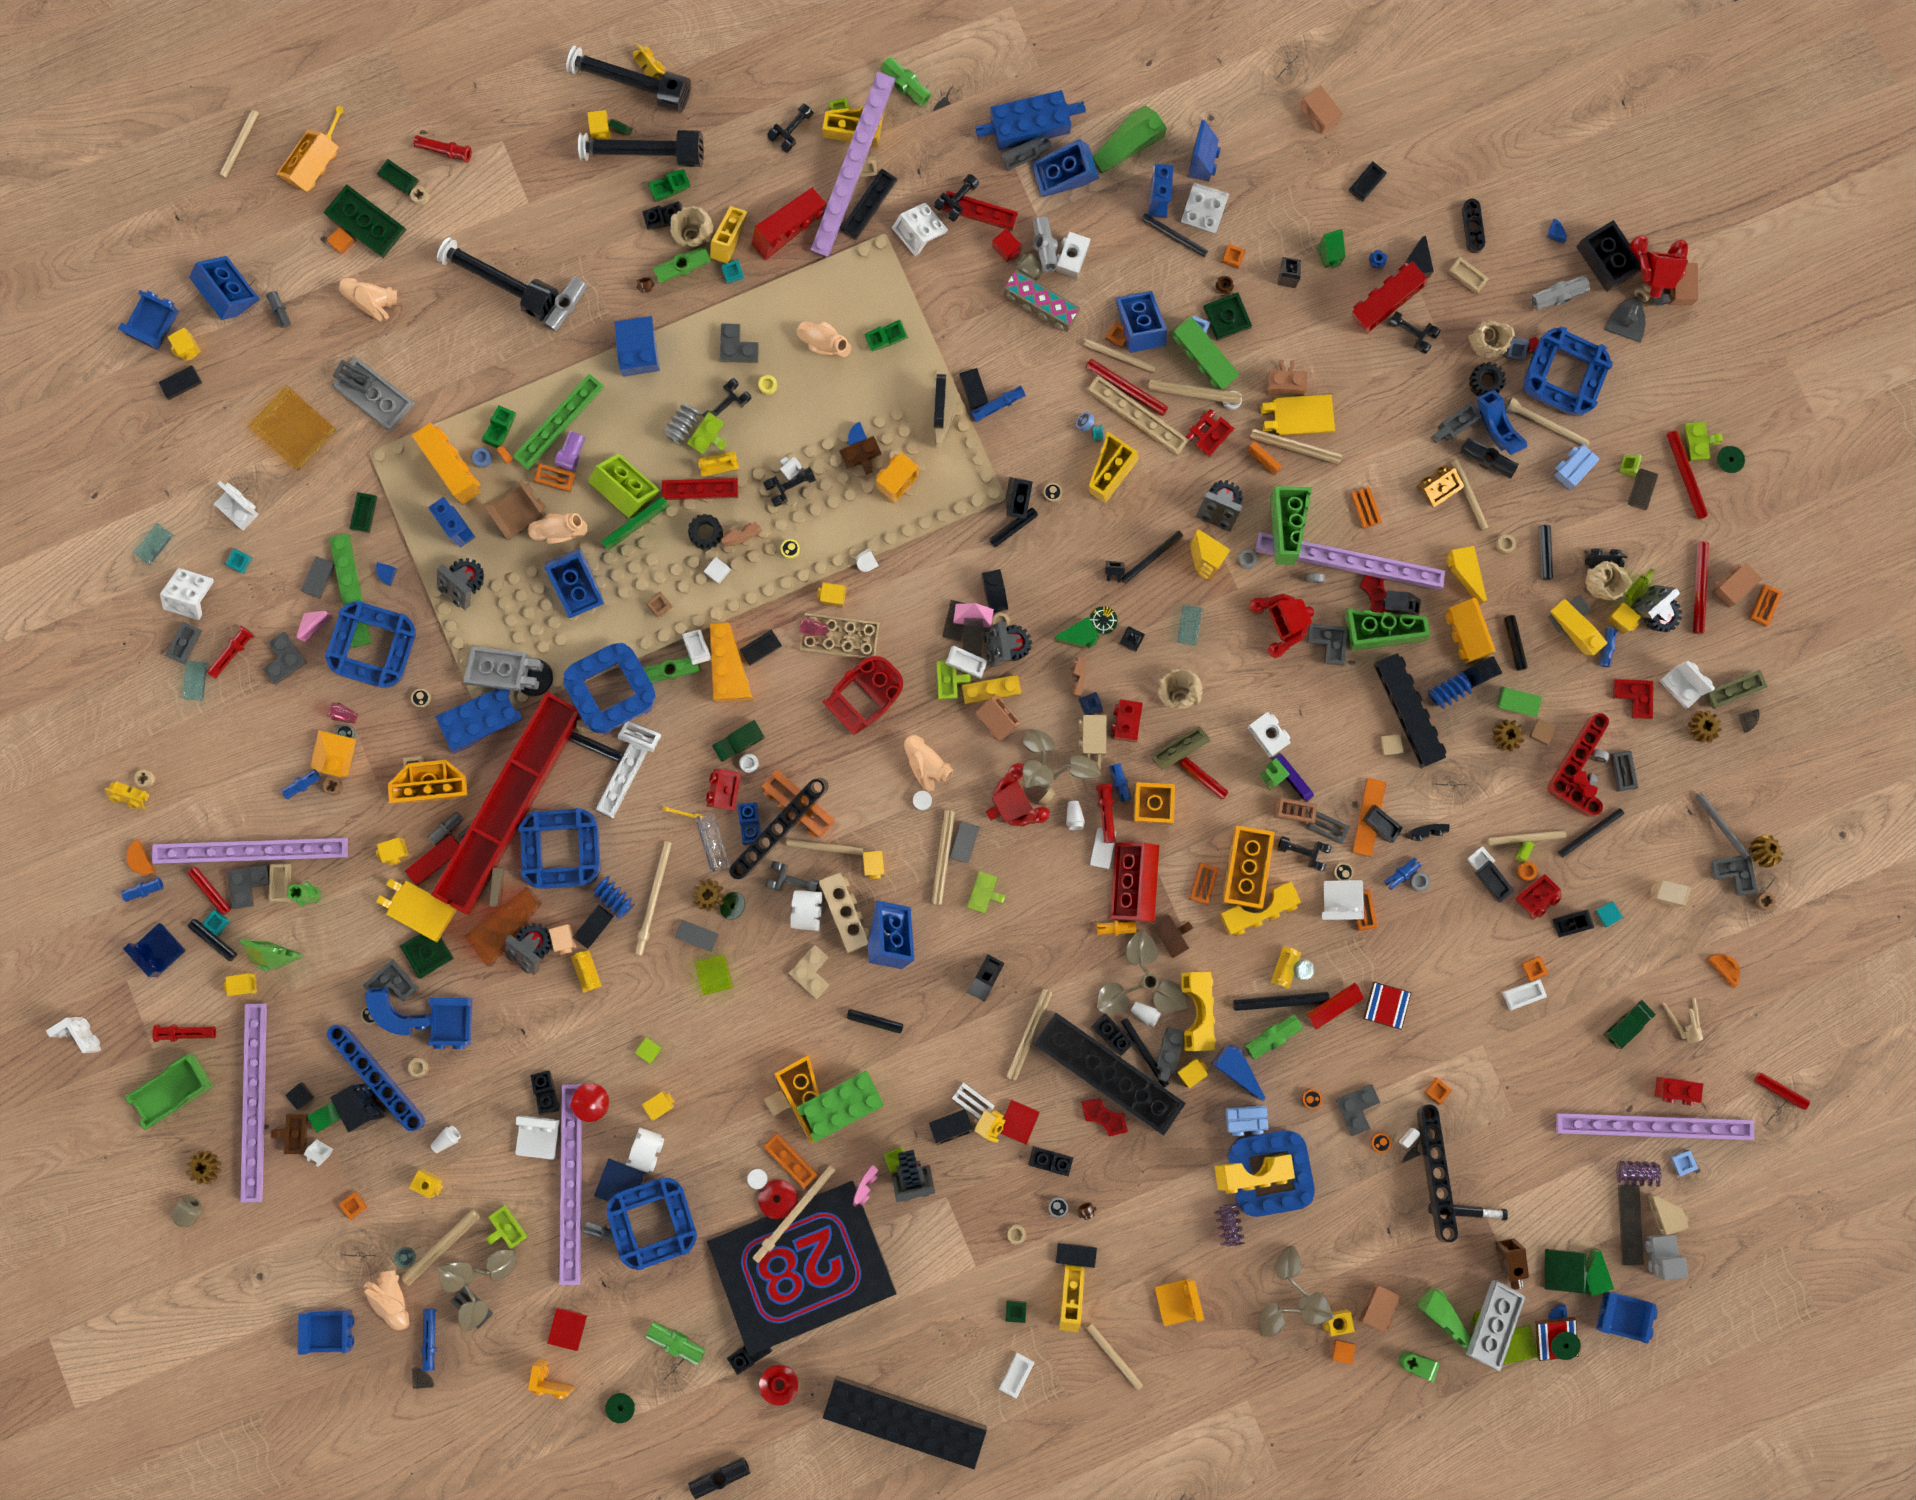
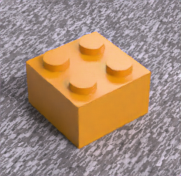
[876,452,919,504]
[1133,782,1175,825]

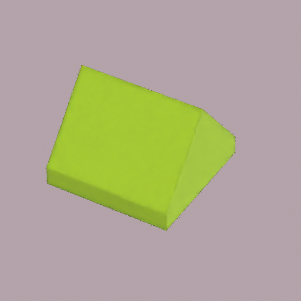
[1619,455,1642,478]

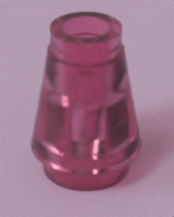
[799,617,828,636]
[328,702,359,724]

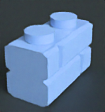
[1554,444,1600,490]
[1225,1105,1269,1136]

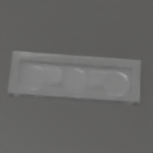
[695,813,730,873]

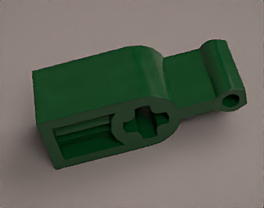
[712,720,765,762]
[1603,1000,1656,1049]

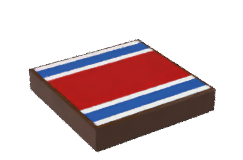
[1363,982,1412,1030]
[1535,1317,1579,1361]

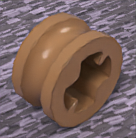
[323,777,343,795]
[1755,893,1776,911]

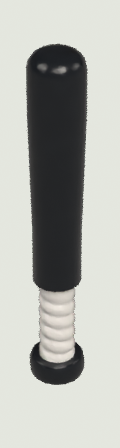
[1428,1203,1508,1221]

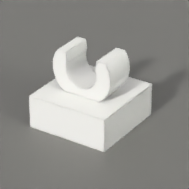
[780,456,804,481]
[304,1139,333,1167]

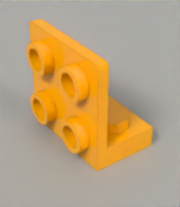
[1155,1278,1205,1326]
[528,1359,574,1399]

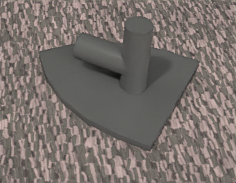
[1605,297,1646,343]

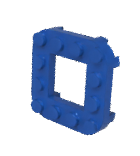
[1523,327,1613,416]
[325,601,416,688]
[563,643,656,735]
[519,808,601,889]
[1227,1130,1315,1217]
[607,1177,697,1270]

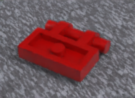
[1185,409,1235,457]

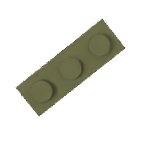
[1706,670,1768,709]
[1151,726,1210,771]

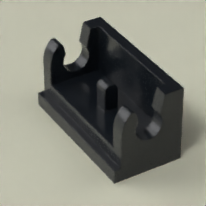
[929,1109,974,1146]

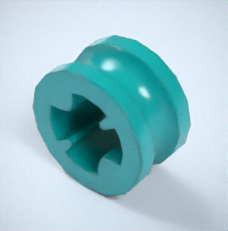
[1092,424,1103,442]

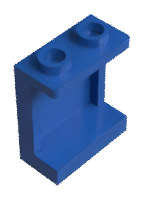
[1148,164,1174,218]
[118,290,179,350]
[428,497,476,548]
[428,998,472,1049]
[1596,1291,1658,1344]
[298,1310,355,1355]

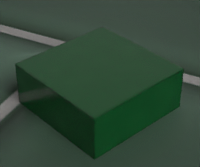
[608,119,633,135]
[1005,1300,1027,1323]

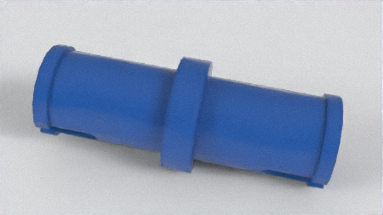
[1598,628,1618,668]
[1109,763,1132,803]
[281,769,321,800]
[1384,857,1422,890]
[121,878,164,902]

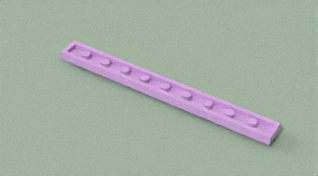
[811,72,895,257]
[1255,532,1445,591]
[152,838,348,864]
[241,1004,267,1202]
[559,1084,582,1285]
[1556,1113,1754,1140]

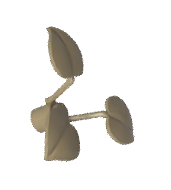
[1022,730,1101,789]
[1096,930,1187,1014]
[1259,1246,1334,1337]
[437,1249,516,1332]

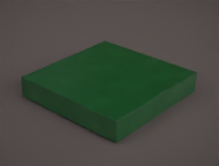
[1203,292,1252,341]
[400,934,454,979]
[1545,1249,1586,1294]

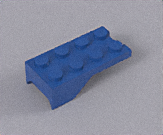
[435,689,523,754]

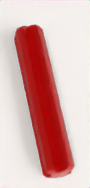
[1180,757,1229,799]
[188,867,231,915]
[1754,1073,1810,1110]

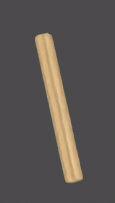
[1148,380,1242,404]
[1250,429,1342,464]
[932,810,955,905]
[1007,989,1052,1081]
[402,1210,480,1286]

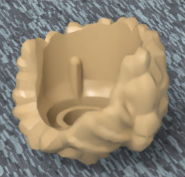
[670,206,713,247]
[1469,320,1515,359]
[1585,561,1632,600]
[1158,668,1203,709]

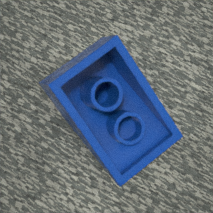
[1188,120,1221,182]
[1032,139,1099,197]
[1116,291,1167,353]
[615,316,660,377]
[544,547,604,619]
[868,901,915,969]
[1211,1045,1265,1101]

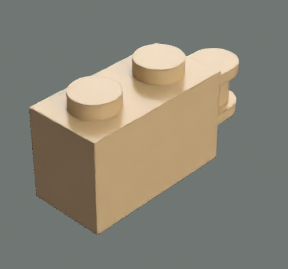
[1078,715,1107,770]

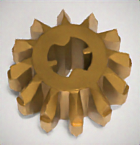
[1687,711,1722,743]
[1491,719,1526,752]
[1748,834,1783,868]
[692,879,725,912]
[186,1151,222,1184]

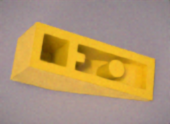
[710,206,748,264]
[1446,546,1487,605]
[1550,599,1607,656]
[1059,1265,1085,1333]

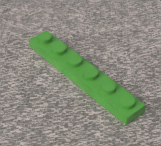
[513,373,604,470]
[329,533,372,648]

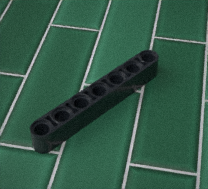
[729,778,829,879]
[1417,1104,1458,1243]

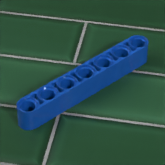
[327,1025,425,1131]

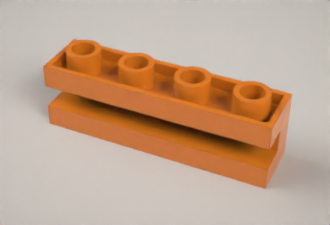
[761,769,835,838]

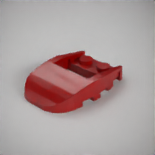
[822,656,903,736]

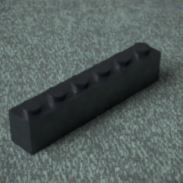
[1374,653,1446,769]

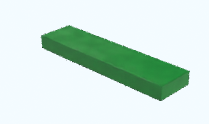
[601,497,669,551]

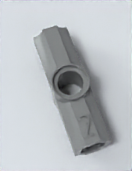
[1032,216,1058,273]
[1531,276,1590,311]
[542,277,588,332]

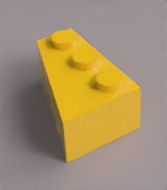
[822,106,885,147]
[1089,431,1139,504]

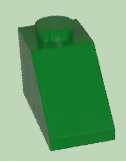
[1318,229,1346,268]
[1054,617,1100,649]
[1586,1248,1614,1296]

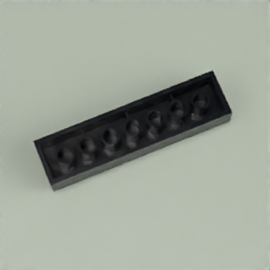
[1033,1012,1186,1136]
[822,1375,987,1470]

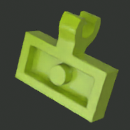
[687,411,727,454]
[1684,422,1723,462]
[937,661,971,700]
[967,871,1006,914]
[486,1205,528,1249]

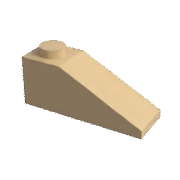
[933,387,960,449]

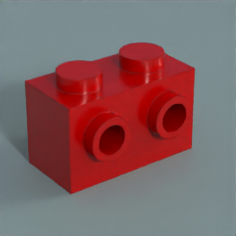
[1111,699,1143,743]
[1655,1077,1704,1106]

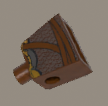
[1495,1238,1529,1290]

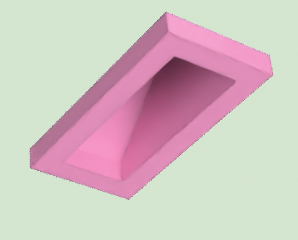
[953,603,994,628]
[297,611,333,642]

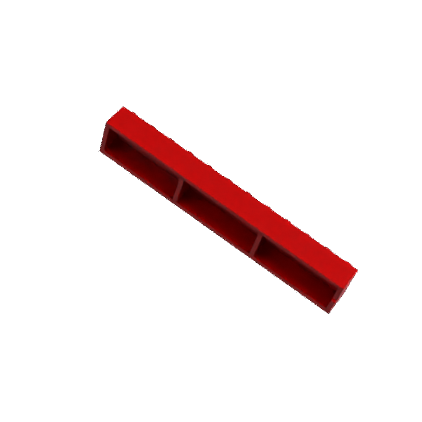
[431,692,581,915]

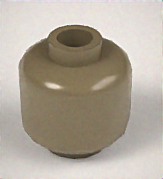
[1015,253,1043,281]
[171,1197,202,1227]

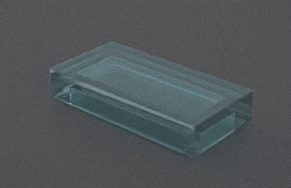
[133,523,174,565]
[1177,605,1202,646]
[182,661,208,701]

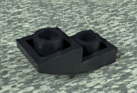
[642,201,682,230]
[1406,824,1450,841]
[572,904,614,949]
[1091,1013,1134,1056]
[530,1070,560,1115]
[1028,1146,1074,1177]
[727,1345,773,1375]

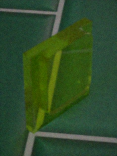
[1625,568,1654,606]
[695,954,733,996]
[1503,1325,1538,1365]

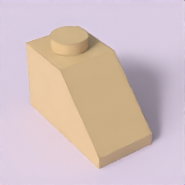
[1650,880,1692,908]
[1647,1194,1689,1235]

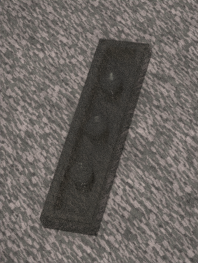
[1618,1184,1644,1265]

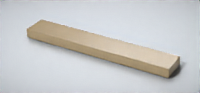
[1087,375,1189,456]

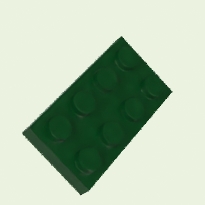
[323,184,406,258]

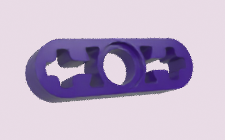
[1272,753,1314,802]

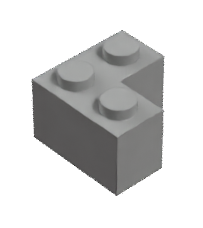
[1645,1234,1689,1280]

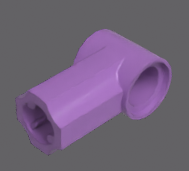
[554,431,586,472]

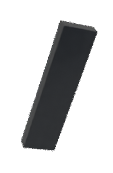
[841,169,897,240]

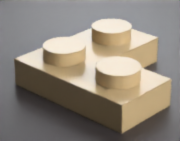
[789,945,830,1000]

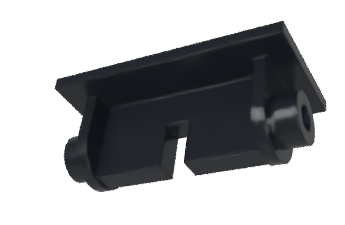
[1584,548,1628,568]

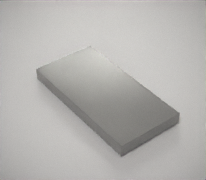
[332,357,415,432]
[1466,1280,1526,1371]

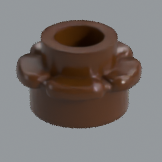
[1215,276,1234,294]
[636,277,655,293]
[1078,1202,1097,1220]

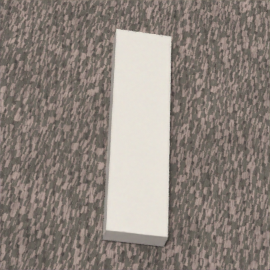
[595,743,648,818]

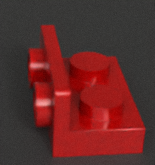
[706,769,741,811]
[1516,874,1562,920]

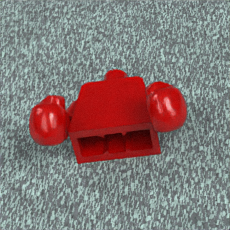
[1630,235,1689,298]
[1249,593,1314,658]
[986,763,1050,827]

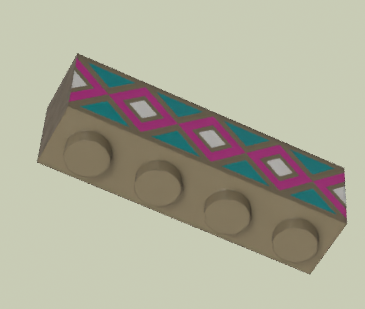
[1004,270,1080,332]

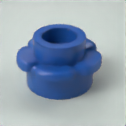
[1369,250,1387,268]

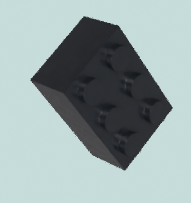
[1576,220,1641,292]
[330,1083,385,1133]

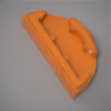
[126,839,156,875]
[1706,954,1740,988]

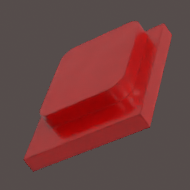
[1000,1100,1040,1145]
[547,1308,588,1351]

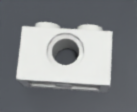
[1056,231,1091,279]
[1247,712,1291,758]

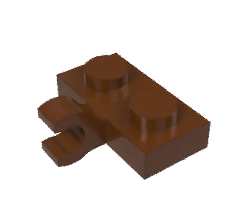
[839,436,882,475]
[1152,915,1193,958]
[271,1114,308,1154]

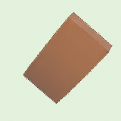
[721,522,761,547]
[1071,656,1085,698]

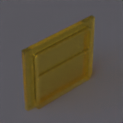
[248,385,337,471]

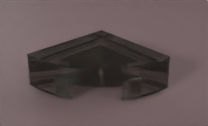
[1738,709,1760,733]
[412,1367,434,1389]

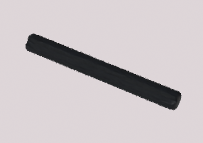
[1233,992,1330,1011]

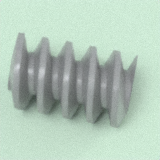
[662,404,703,446]

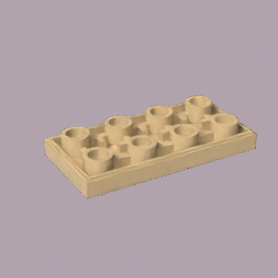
[799,613,880,659]

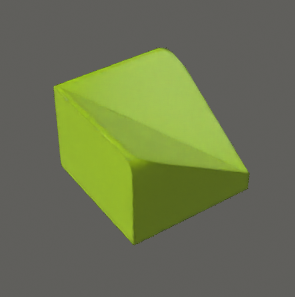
[883,1147,904,1173]

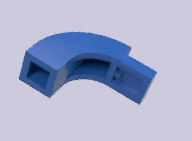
[1477,390,1527,455]
[365,987,431,1036]

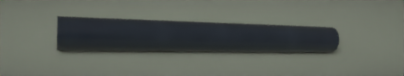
[1141,213,1208,257]
[1121,530,1183,584]
[1558,808,1625,858]
[1121,1018,1169,1087]

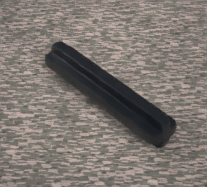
[989,507,1038,548]
[1539,525,1553,581]
[1504,615,1528,671]
[569,732,624,763]
[188,919,237,961]
[847,1009,903,1034]

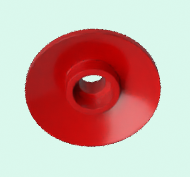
[758,1180,798,1220]
[759,1365,799,1406]

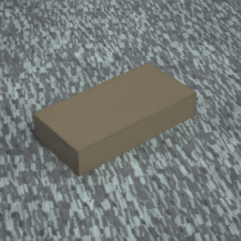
[489,867,505,908]

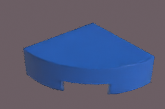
[1546,218,1567,244]
[848,422,867,446]
[376,562,397,586]
[1547,1304,1567,1319]

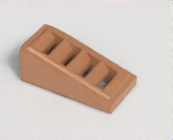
[1274,798,1317,823]

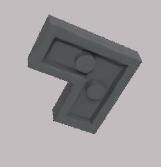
[720,324,759,363]
[1307,624,1348,666]
[263,632,307,685]
[1710,856,1758,896]
[228,865,270,909]
[363,959,419,1001]
[1335,1084,1380,1136]

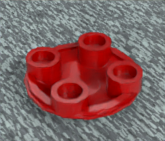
[570,1083,609,1122]

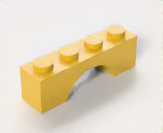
[1219,881,1301,937]
[1181,972,1216,1051]
[1214,1154,1295,1194]

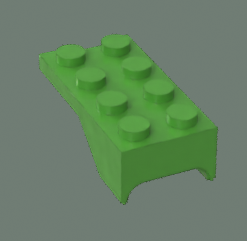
[125,1054,214,1130]
[796,1070,885,1143]

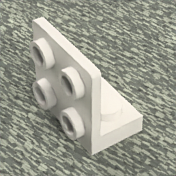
[1181,182,1229,233]
[892,203,948,256]
[214,481,259,531]
[160,568,214,620]
[1659,660,1715,709]
[1322,880,1364,920]
[46,1017,101,1053]
[515,1115,560,1159]

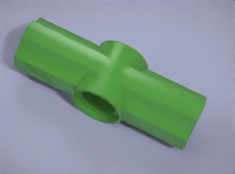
[881,57,931,107]
[653,246,711,284]
[643,657,701,683]
[287,881,322,907]
[1244,1014,1303,1060]
[645,1321,706,1366]

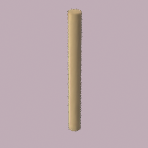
[219,110,259,178]
[1084,339,1156,373]
[1451,460,1489,531]
[1488,830,1566,846]
[786,838,864,856]
[1086,1323,1143,1390]

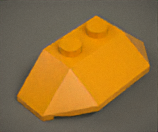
[388,760,468,803]

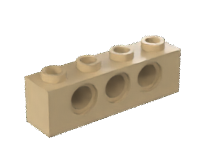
[819,872,870,953]

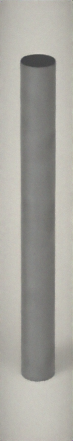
[1696,793,1750,859]

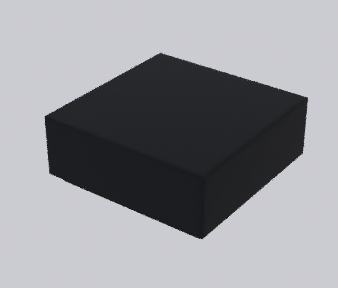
[285,1082,314,1110]

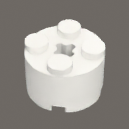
[791,890,823,931]
[626,1127,664,1173]

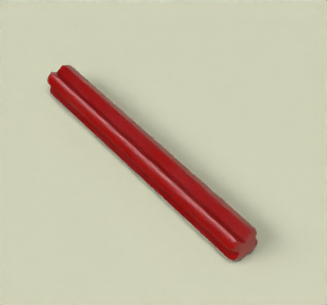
[1086,359,1168,416]
[1667,430,1708,519]
[1693,541,1709,634]

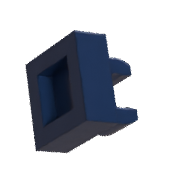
[1078,692,1103,715]

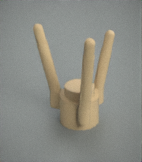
[1662,998,1703,1043]

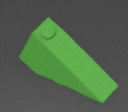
[1093,105,1167,173]
[240,939,303,972]
[1416,1288,1471,1351]

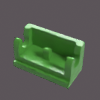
[1497,686,1542,717]
[1260,758,1290,790]

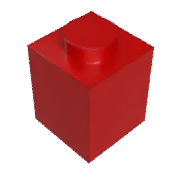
[992,228,1021,262]

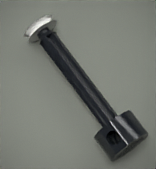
[566,46,691,113]
[578,130,704,167]
[437,237,559,321]

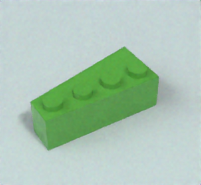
[1169,316,1240,390]
[1270,486,1312,565]
[1344,608,1430,651]

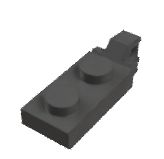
[1001,135,1052,171]
[1431,402,1483,443]
[1156,1027,1184,1082]

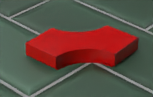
[1359,575,1390,613]
[1081,1098,1128,1136]

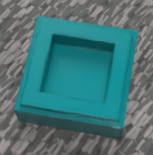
[721,259,744,284]
[225,548,253,574]
[1595,901,1623,928]
[202,909,231,936]

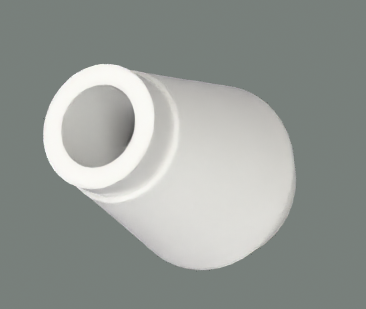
[1066,801,1085,830]
[1131,1002,1161,1027]
[430,1126,461,1153]

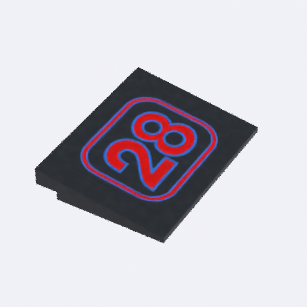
[707,1180,897,1356]

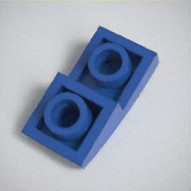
[738,802,761,845]

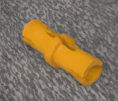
[1097,921,1136,936]

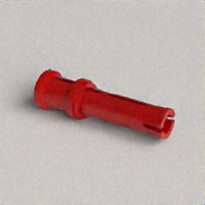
[413,135,472,163]
[206,625,255,679]
[1095,784,1116,844]
[152,1024,216,1042]

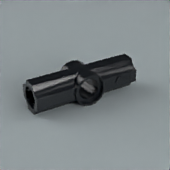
[1460,438,1519,479]
[688,1457,751,1500]

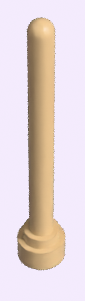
[1505,397,1589,447]

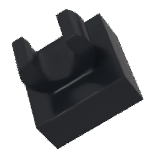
[1105,561,1125,582]
[1119,626,1145,652]

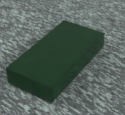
[377,159,419,196]
[349,492,377,533]

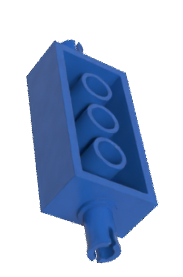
[975,90,1086,150]

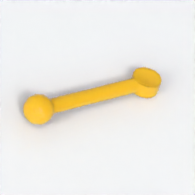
[325,106,344,140]
[662,806,701,821]

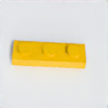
[962,675,1021,705]

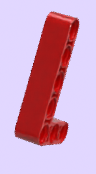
[1548,713,1609,817]

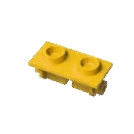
[633,44,665,79]
[698,451,739,477]
[104,782,149,810]
[1270,946,1301,989]
[571,950,602,993]

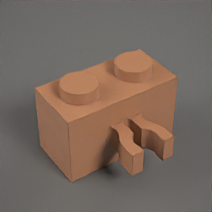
[1266,360,1307,396]

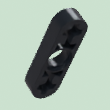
[1462,198,1486,253]
[934,374,946,429]

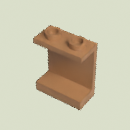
[484,480,546,540]

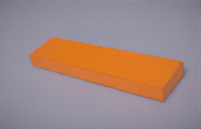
[1352,778,1387,857]

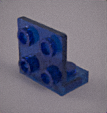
[123,923,186,977]

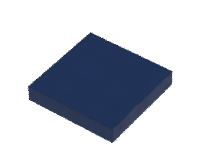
[594,1158,646,1202]

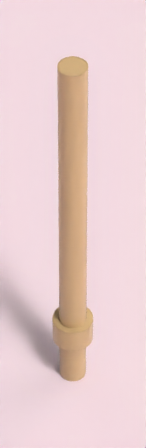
[635,841,672,955]
[753,1165,836,1263]

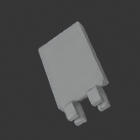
[463,646,544,692]

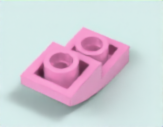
[853,1165,879,1207]

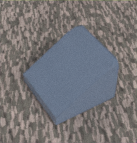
[1506,337,1529,360]

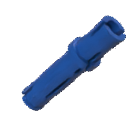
[971,385,1026,422]
[421,1309,437,1371]

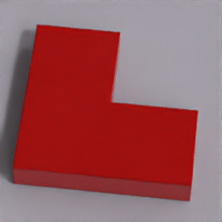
[1613,679,1653,719]

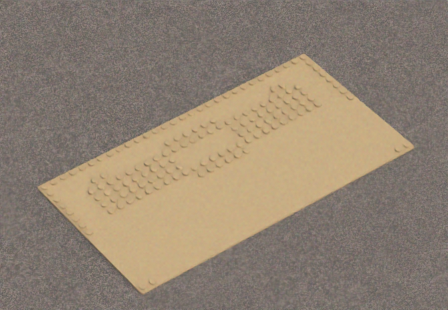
[370,234,1005,711]

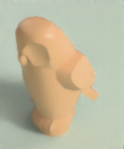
[339,278,397,322]
[797,321,852,358]
[528,513,588,544]
[904,734,954,792]
[363,1270,409,1331]

